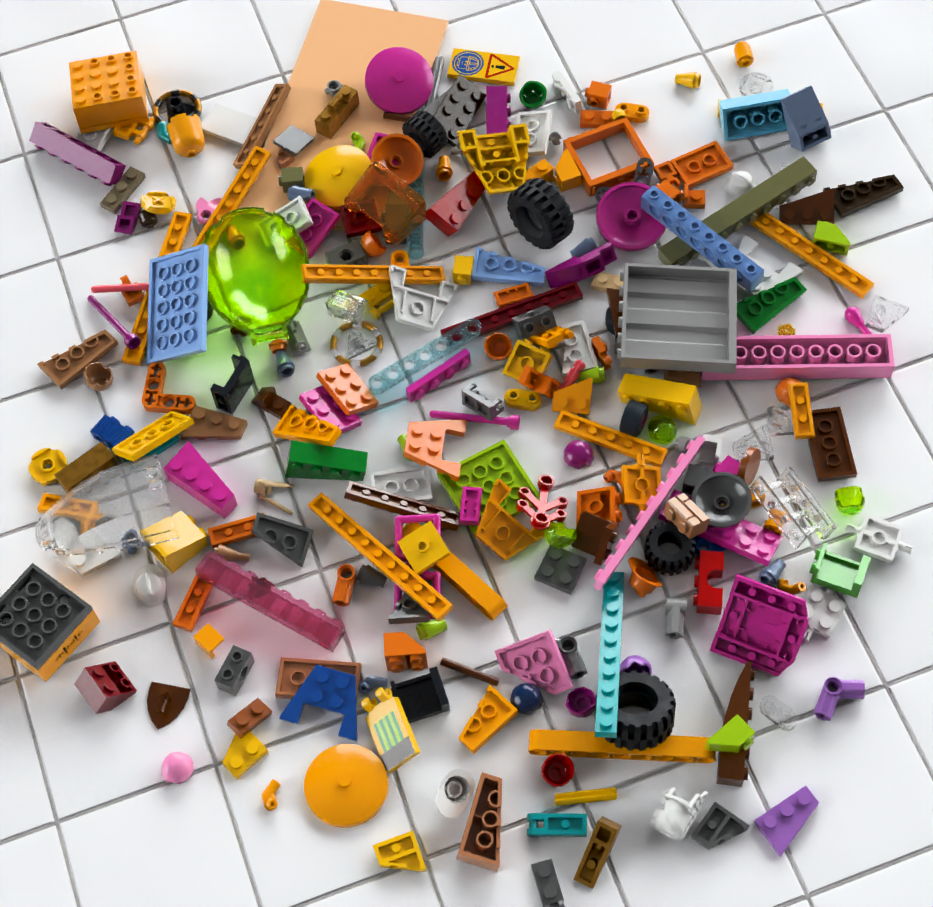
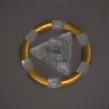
[330,321,383,367]

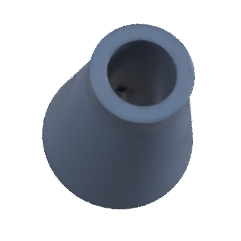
[287,185,315,201]
[570,237,598,258]
[275,350,295,377]
[759,559,786,585]

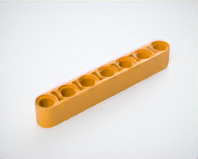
[403,523,508,621]

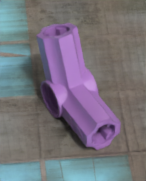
[813,677,865,721]

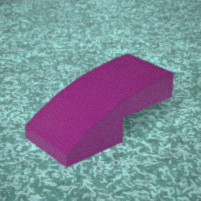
[114,201,142,235]

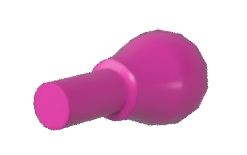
[844,306,872,334]

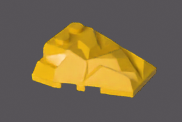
[457,123,530,195]

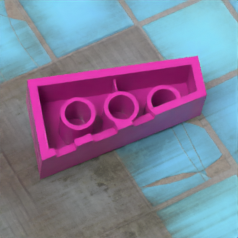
[163,441,237,519]

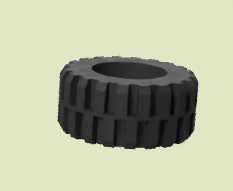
[507,178,574,249]
[595,671,676,751]

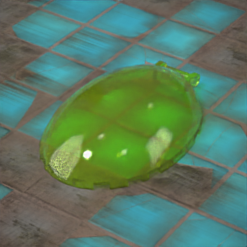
[201,207,310,346]

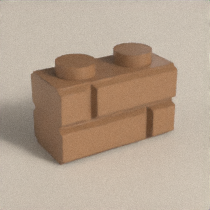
[663,493,710,539]

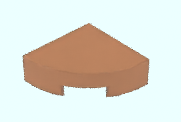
[277,148,295,169]

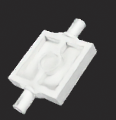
[845,514,913,564]
[802,584,847,642]

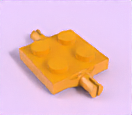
[621,452,662,513]

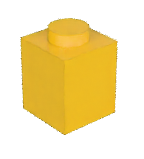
[453,255,474,285]

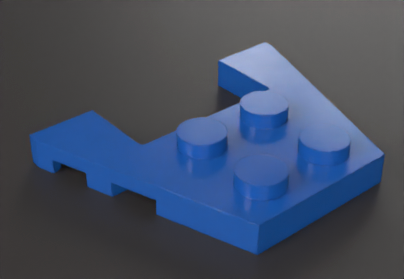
[279,664,358,741]

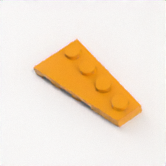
[272,404,342,447]

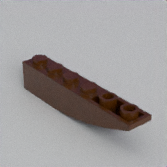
[716,661,755,787]

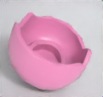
[161,752,194,784]

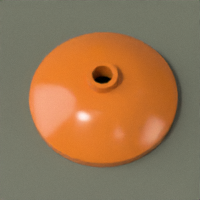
[371,133,424,187]

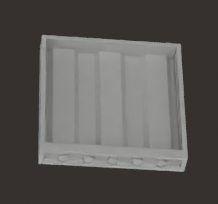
[617,263,737,374]

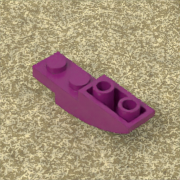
[545,242,617,289]

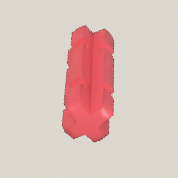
[558,359,586,390]

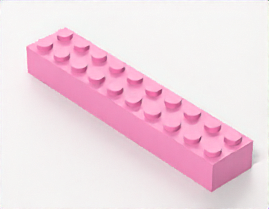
[701,334,895,381]

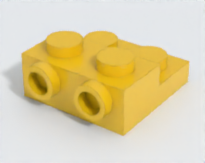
[502,339,553,381]

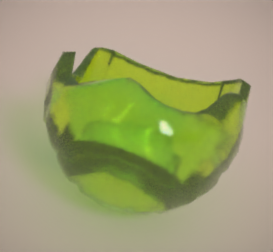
[647,414,677,445]
[834,486,865,516]
[544,522,577,548]

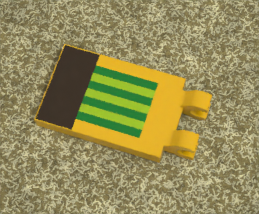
[361,687,421,773]

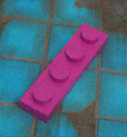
[406,348,471,403]

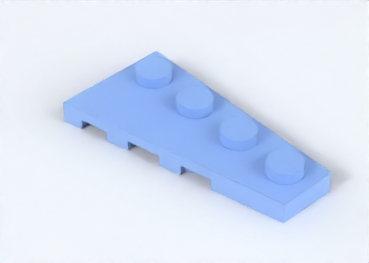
[472,246,546,287]

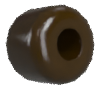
[139,210,158,228]

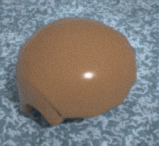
[84,362,114,391]

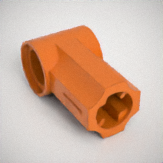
[332,564,357,607]

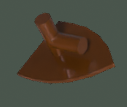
[147,682,191,730]

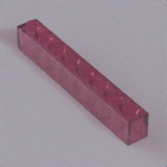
[195,551,345,652]

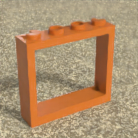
[563,117,654,197]

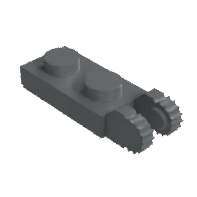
[531,859,565,907]

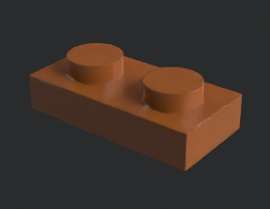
[227,698,272,738]

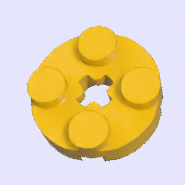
[28,448,68,486]

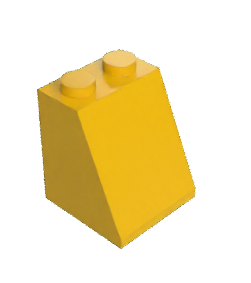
[140,511,209,574]

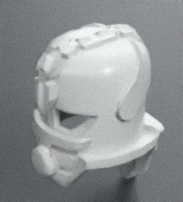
[651,787,709,840]

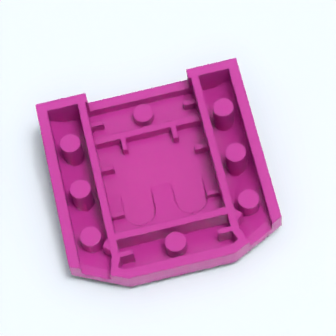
[710,574,809,677]

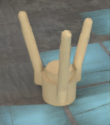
[254,478,295,515]

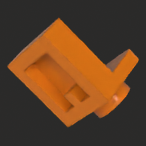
[680,184,705,209]

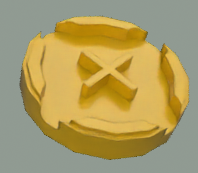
[140,191,176,214]

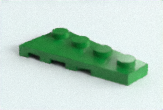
[737,277,807,334]

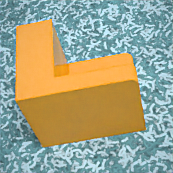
[193,623,224,659]

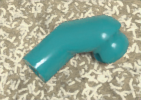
[157,121,172,144]

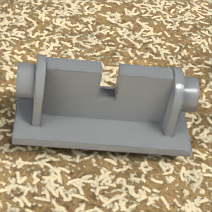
[282,318,311,356]

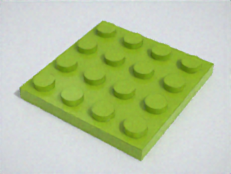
[437,440,540,537]

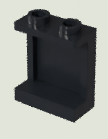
[210,354,254,415]
[390,666,450,723]

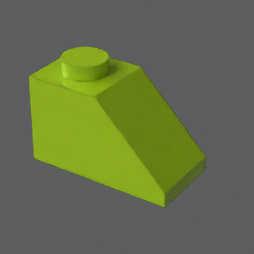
[813,221,850,256]
[705,714,755,753]

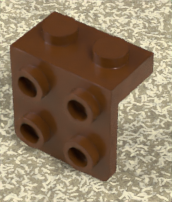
[571,511,619,566]

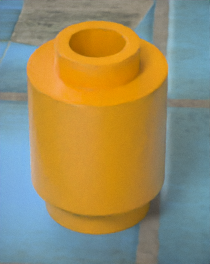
[734,41,754,67]

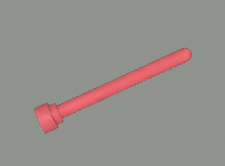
[91,283,149,293]

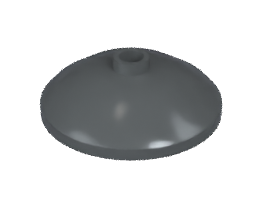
[692,472,752,528]

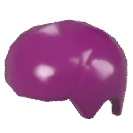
[563,440,594,469]
[565,687,596,718]

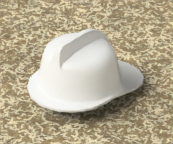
[724,171,759,199]
[133,564,167,607]
[436,769,475,818]

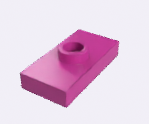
[459,486,483,526]

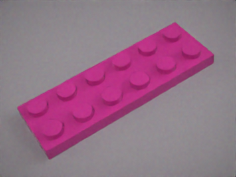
[658,489,783,567]

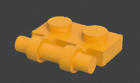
[113,117,156,145]
[528,326,574,349]

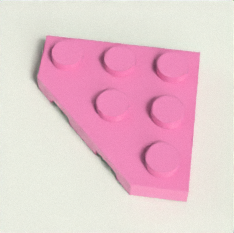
[494,629,574,695]

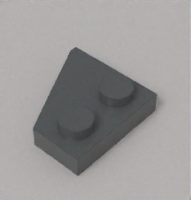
[691,802,750,850]

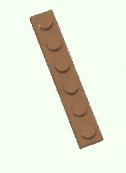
[233,83,291,169]

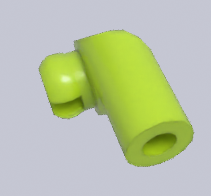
[350,131,366,151]

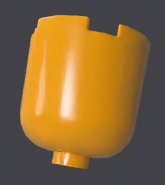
[166,113,205,158]

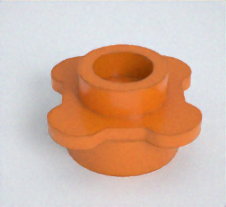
[269,339,287,354]

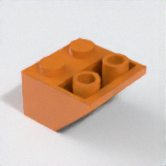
[383,632,428,673]

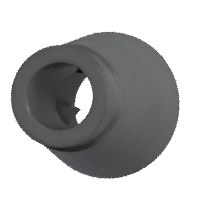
[356,565,387,588]

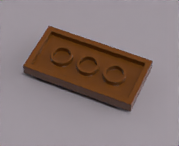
[807,407,857,482]

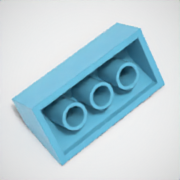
[719,89,790,141]

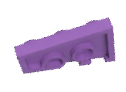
[754,786,819,857]

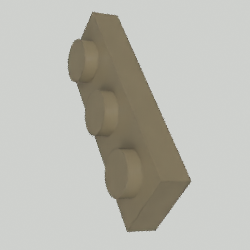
[100,166,146,214]

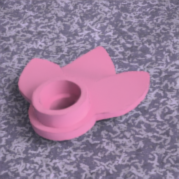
[196,197,221,225]

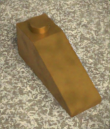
[573,816,622,889]

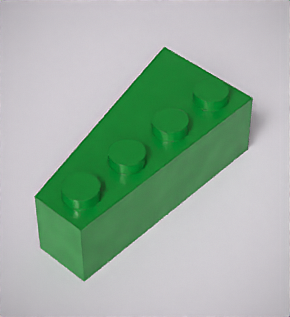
[285,440,368,481]

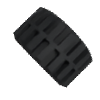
[402,110,448,158]
[644,521,696,576]

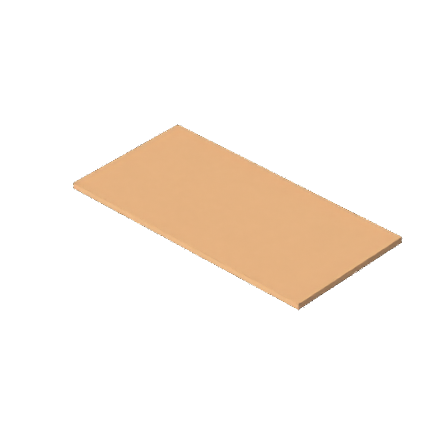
[240,0,448,235]

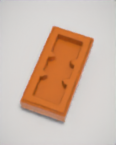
[493,282,533,309]

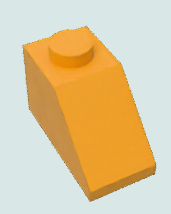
[553,149,581,192]

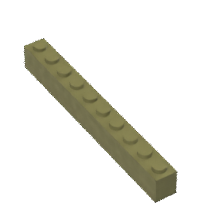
[658,156,817,266]

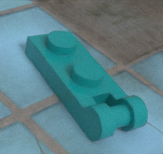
[527,813,587,838]

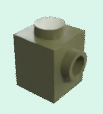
[278,167,305,193]

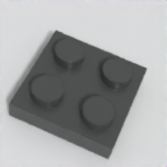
[534,544,587,595]

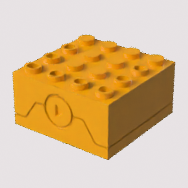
[69,51,149,134]

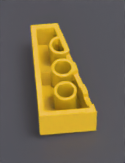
[617,373,702,425]

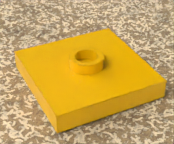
[397,520,451,575]

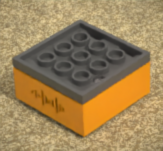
[0,563,100,682]

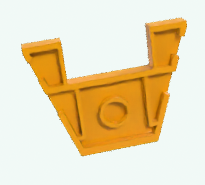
[475,478,556,561]

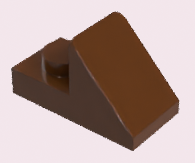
[251,387,292,420]

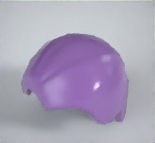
[620,655,652,676]

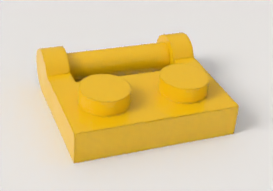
[358,284,394,320]

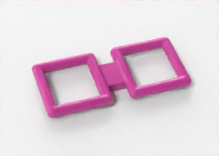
[394,513,441,619]

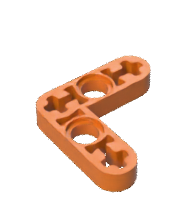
[142,362,197,414]

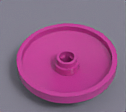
[365,47,433,115]
[596,182,666,251]

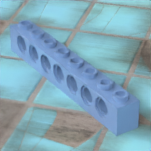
[641,185,764,293]

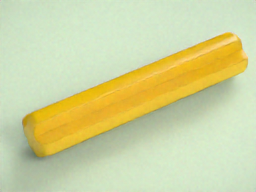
[554,787,617,806]

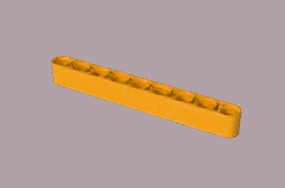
[528,729,716,763]

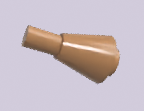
[213,544,250,563]

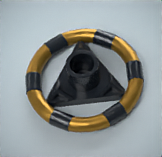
[153,89,202,124]

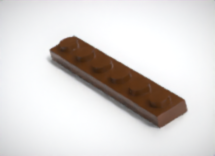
[344,481,460,531]

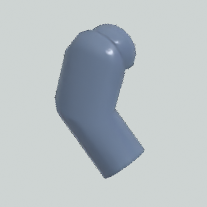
[358,676,388,694]

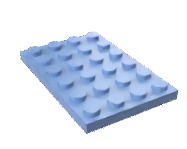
[146,244,209,365]

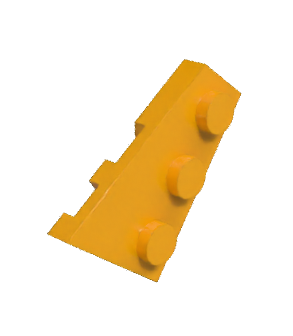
[459,685,519,754]

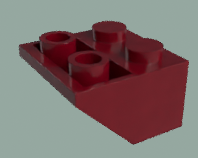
[74,661,137,714]

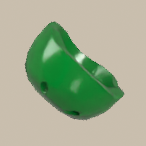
[519,81,547,110]

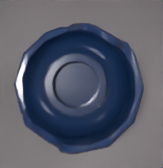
[510,683,543,714]

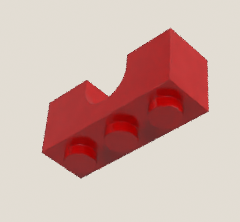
[693,550,724,615]

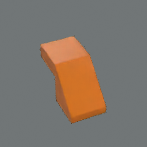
[518,365,560,400]

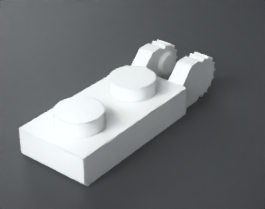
[552,71,582,114]

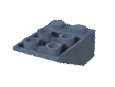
[781,85,832,152]

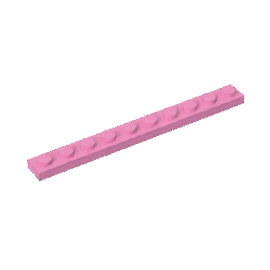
[594,435,705,591]

